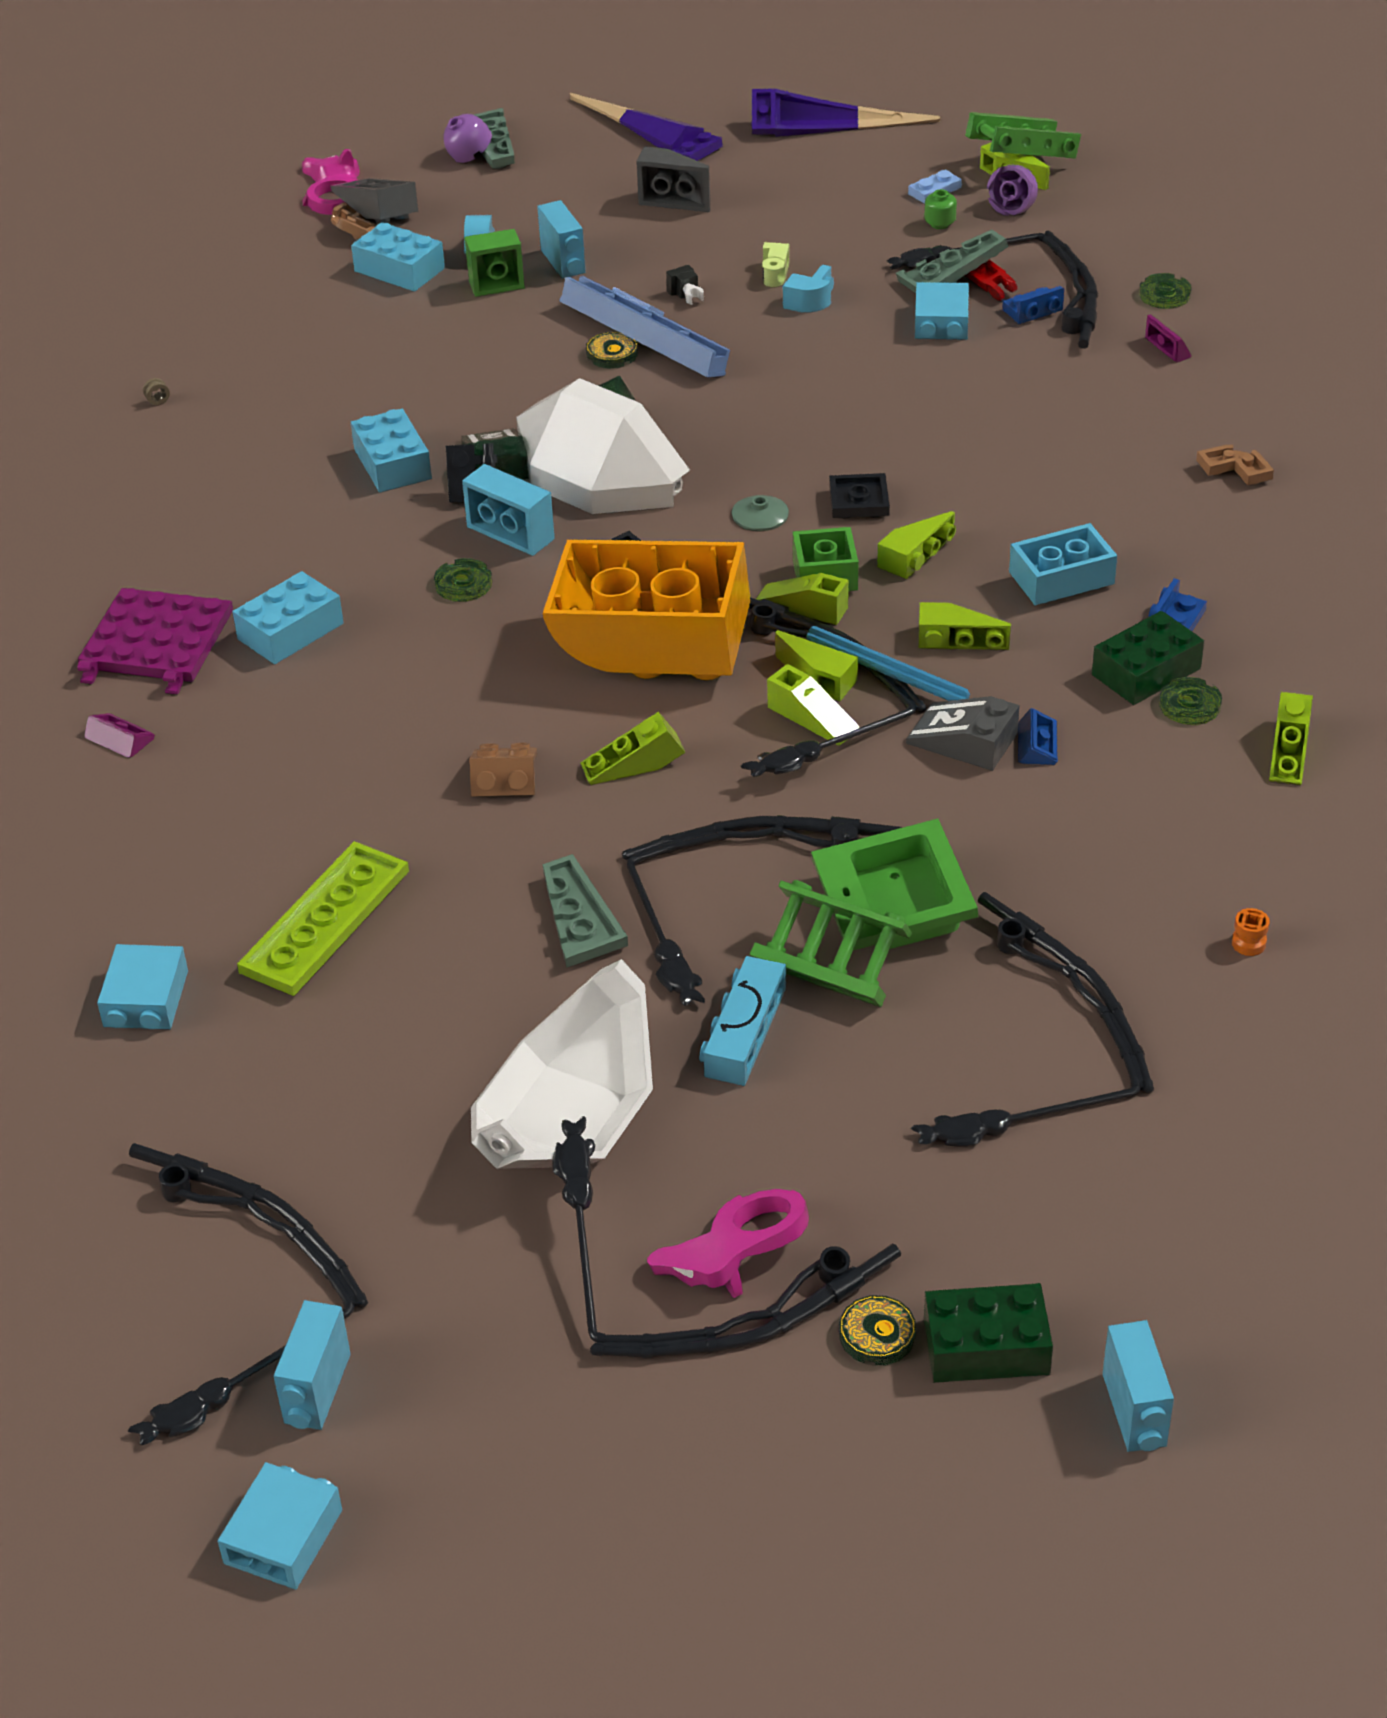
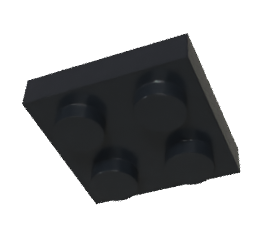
[829,473,890,519]

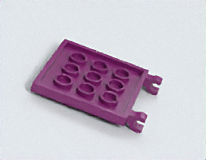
[77,588,233,694]

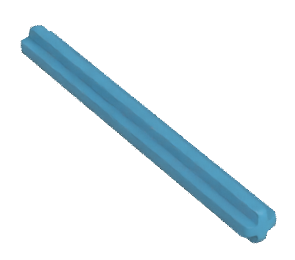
[806,626,970,701]

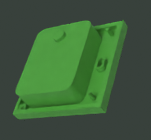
[811,818,979,950]

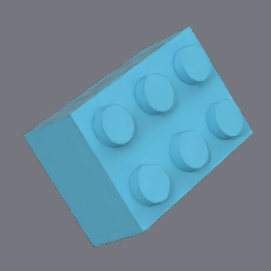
[351,222,445,292]
[350,408,432,493]
[462,464,555,556]
[1009,523,1117,605]
[232,571,344,665]

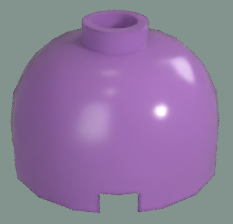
[443,114,492,163]
[987,165,1038,216]

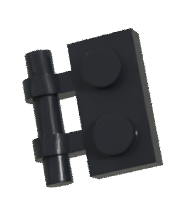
[446,443,498,502]

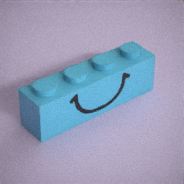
[699,956,786,1086]

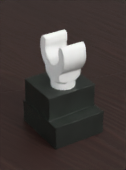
[666,264,704,305]

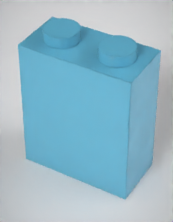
[537,200,586,279]
[915,282,969,339]
[97,944,188,1029]
[273,1300,351,1430]
[1102,1320,1174,1452]
[218,1462,342,1590]

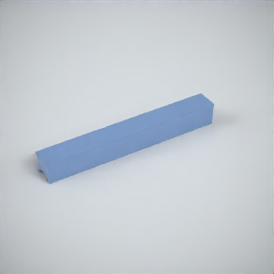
[559,276,730,377]

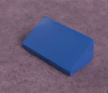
[1018,708,1058,765]

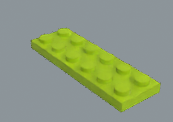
[237,841,409,996]

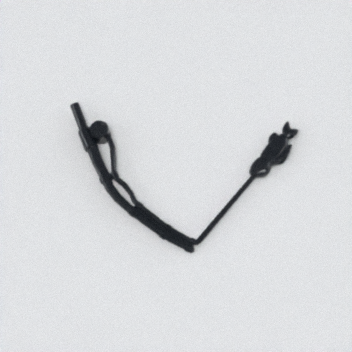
[887,230,1098,349]
[740,597,926,777]
[622,815,902,1006]
[910,892,1154,1146]
[552,1116,901,1359]
[128,1143,368,1445]

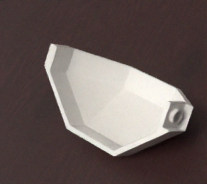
[516,378,690,514]
[471,959,653,1169]

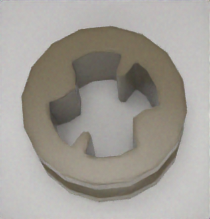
[143,378,170,405]

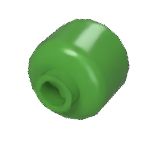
[924,189,957,229]

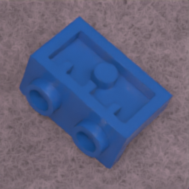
[1002,286,1064,324]
[1148,578,1207,631]

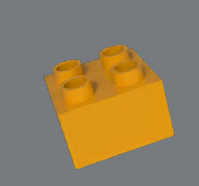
[542,539,751,680]

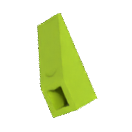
[980,143,1050,190]
[877,511,956,579]
[756,573,848,625]
[919,602,1011,650]
[775,630,858,701]
[767,664,859,746]
[1269,692,1313,785]
[580,711,686,785]

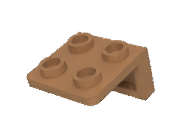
[469,742,537,797]

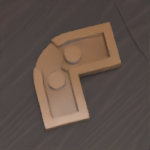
[331,202,377,240]
[1196,444,1274,485]

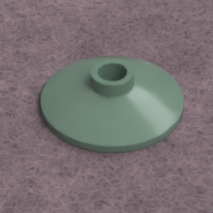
[732,495,789,531]

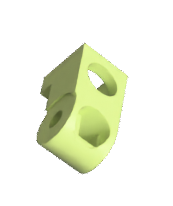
[762,242,790,287]

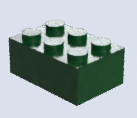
[1091,610,1204,706]
[924,1283,1053,1383]

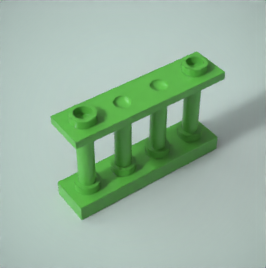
[965,112,1081,158]
[750,880,912,1007]

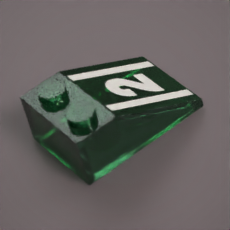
[461,428,529,480]

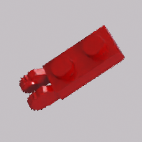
[964,259,1018,301]

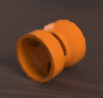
[1232,908,1270,956]

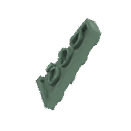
[474,108,515,169]
[896,229,1008,293]
[543,854,628,968]

